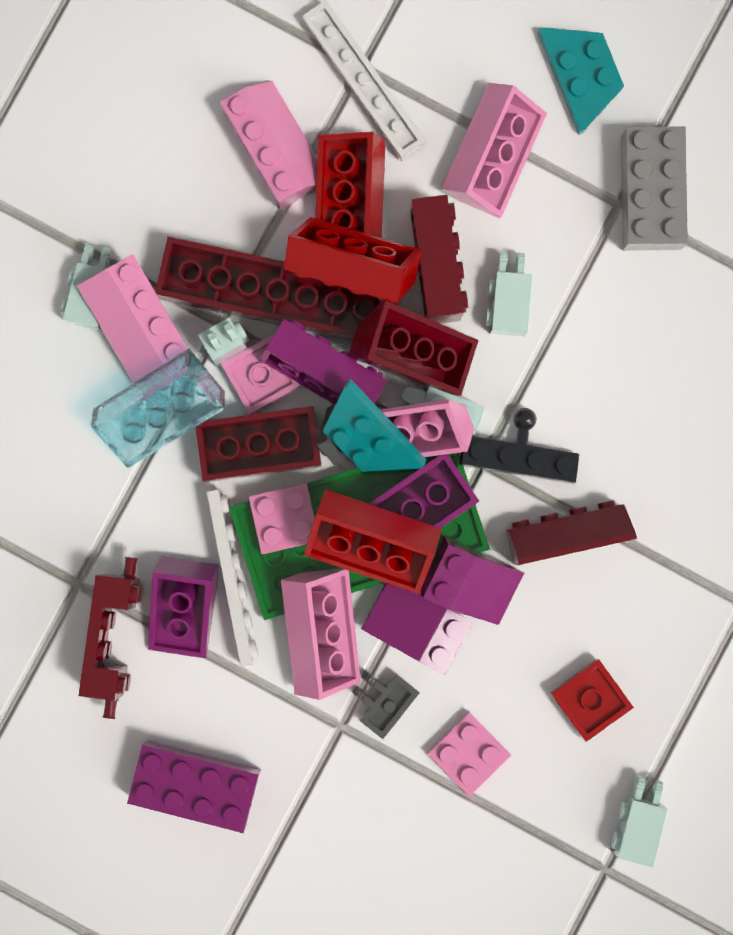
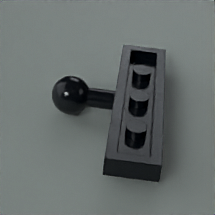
[459,408,580,484]

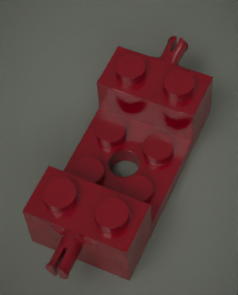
[78,557,144,719]

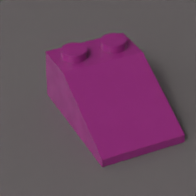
[420,536,524,625]
[148,556,219,659]
[361,583,473,675]

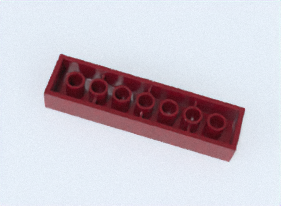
[155,236,397,341]

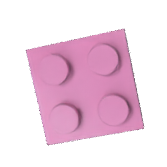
[221,335,301,415]
[249,483,315,554]
[427,712,511,797]

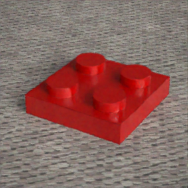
[550,658,634,742]

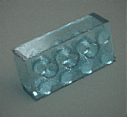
[90,348,225,468]

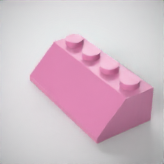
[220,81,318,210]
[442,83,547,218]
[76,254,194,389]
[380,399,474,457]
[281,568,361,700]

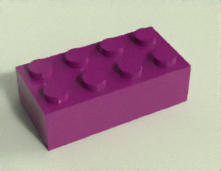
[260,319,388,405]
[369,454,479,528]
[127,740,261,834]

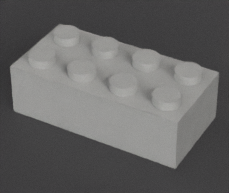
[621,126,688,251]

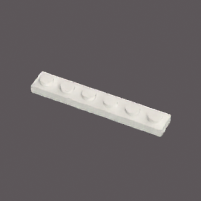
[302,0,426,161]
[207,490,258,667]

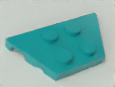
[538,28,624,135]
[323,379,426,472]

